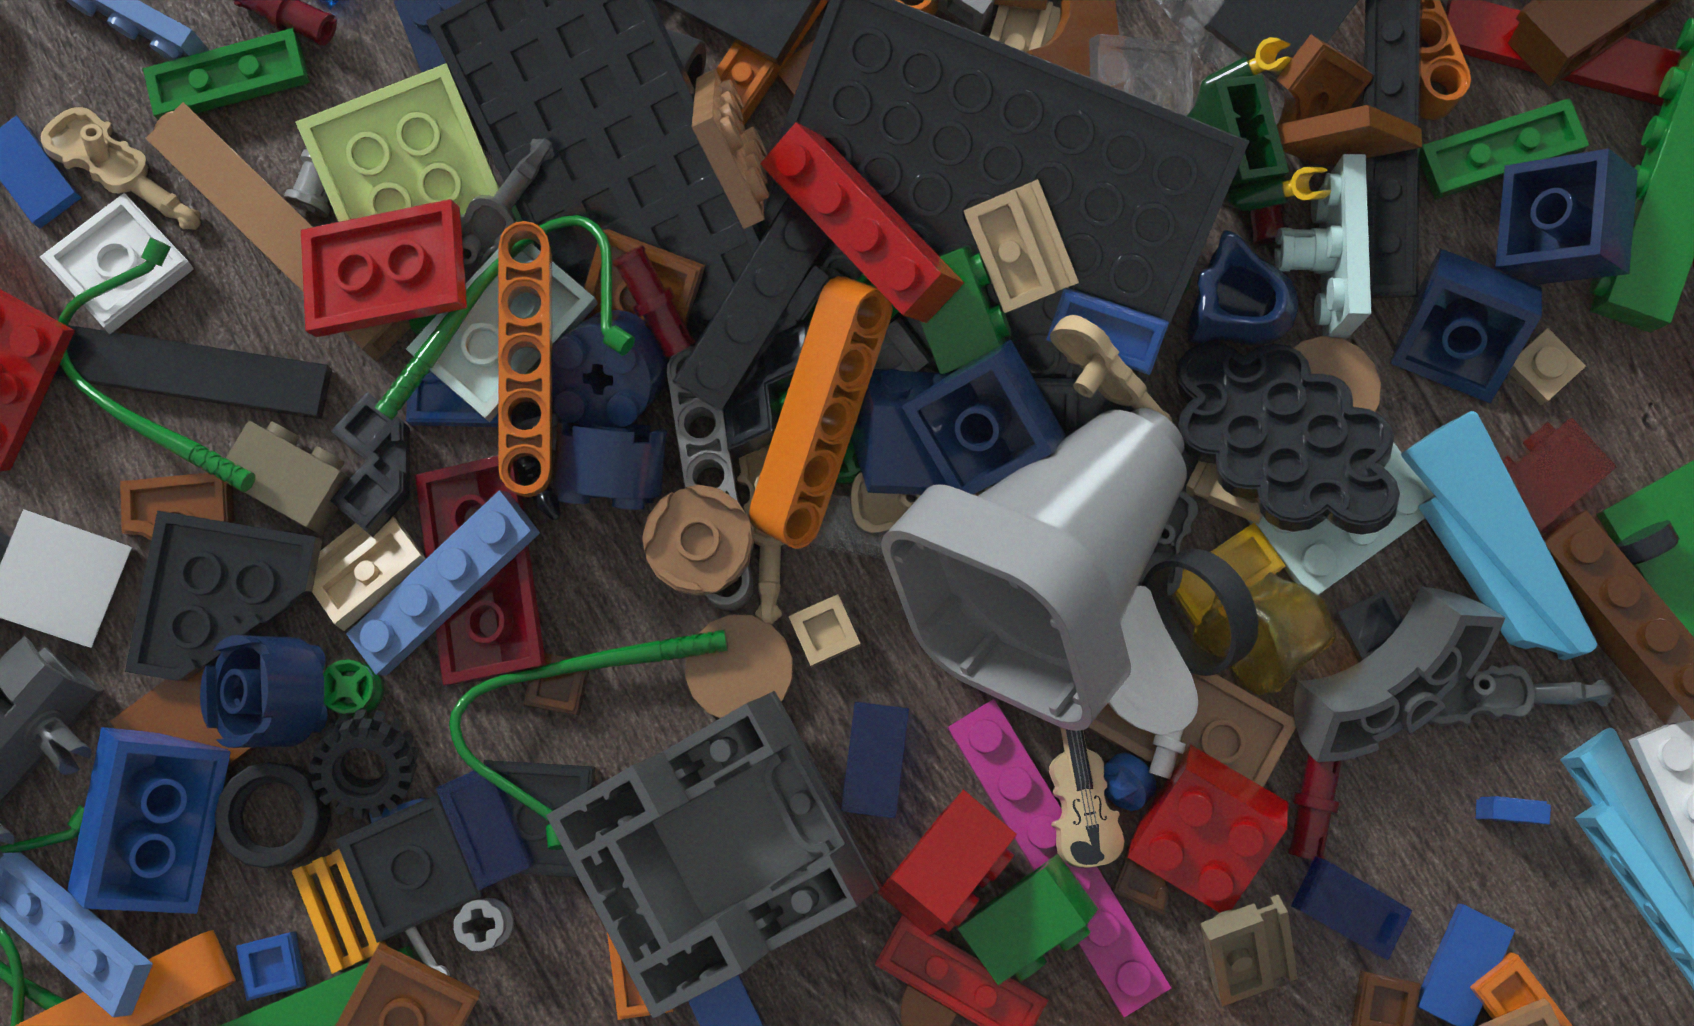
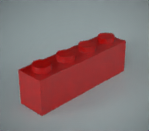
[760,122,964,323]

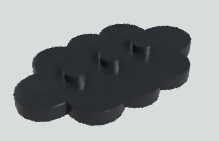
[1176,342,1400,535]

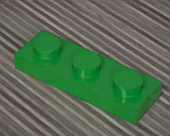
[143,28,310,120]
[1420,98,1590,200]

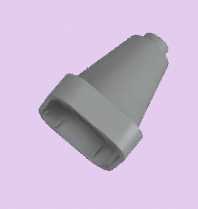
[881,408,1187,731]

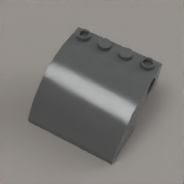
[546,691,882,1019]

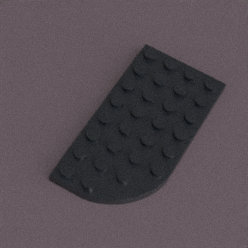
[426,0,802,347]

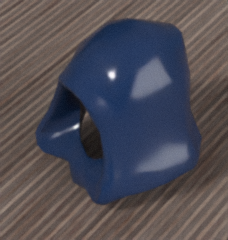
[1188,230,1299,345]

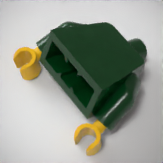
[1187,37,1331,211]

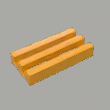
[292,849,387,974]

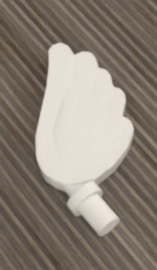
[1108,586,1198,779]

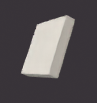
[40,193,193,334]
[0,509,132,648]

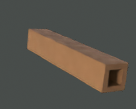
[145,102,411,361]

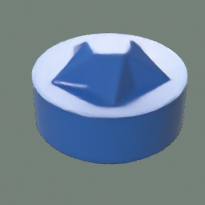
[1104,753,1156,811]

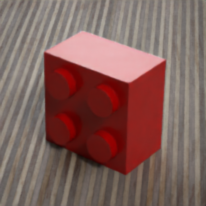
[1127,744,1289,913]
[877,789,1017,936]

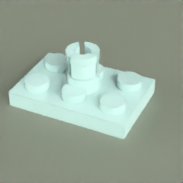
[1275,154,1371,340]
[406,244,598,423]
[1247,442,1434,601]

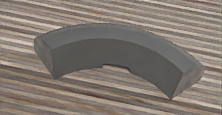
[1293,586,1505,762]

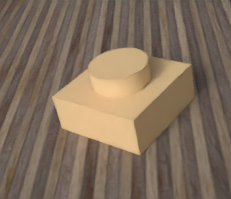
[1509,328,1586,405]
[789,594,861,668]

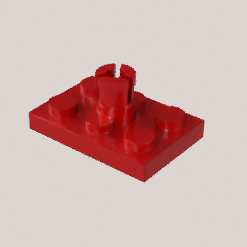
[301,199,467,337]
[0,289,75,471]

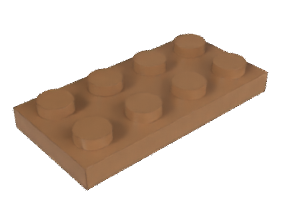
[692,69,769,229]
[1086,673,1296,787]

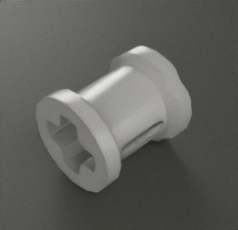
[284,149,330,217]
[453,898,515,951]

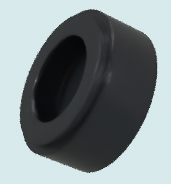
[1617,520,1680,565]

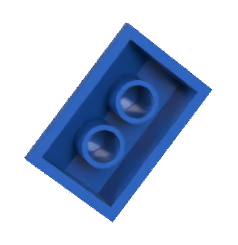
[67,727,231,914]

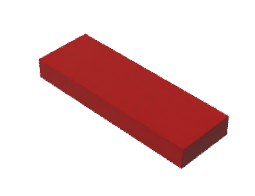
[875,915,1048,1026]

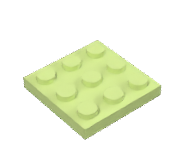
[295,63,500,222]

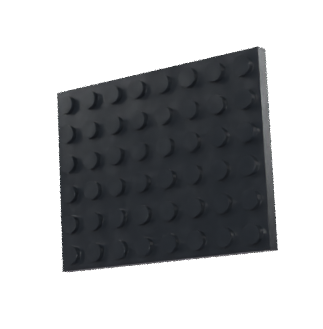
[757,0,1249,430]

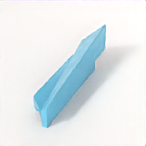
[1400,411,1598,661]
[1560,728,1694,990]

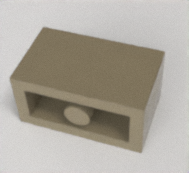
[226,420,350,535]

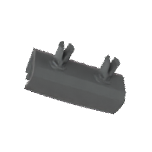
[0,636,105,858]

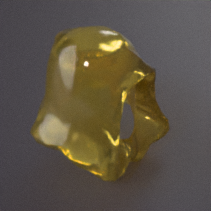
[1193,572,1336,695]

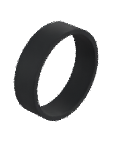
[1142,549,1258,676]

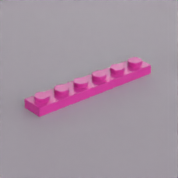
[947,699,1171,1017]

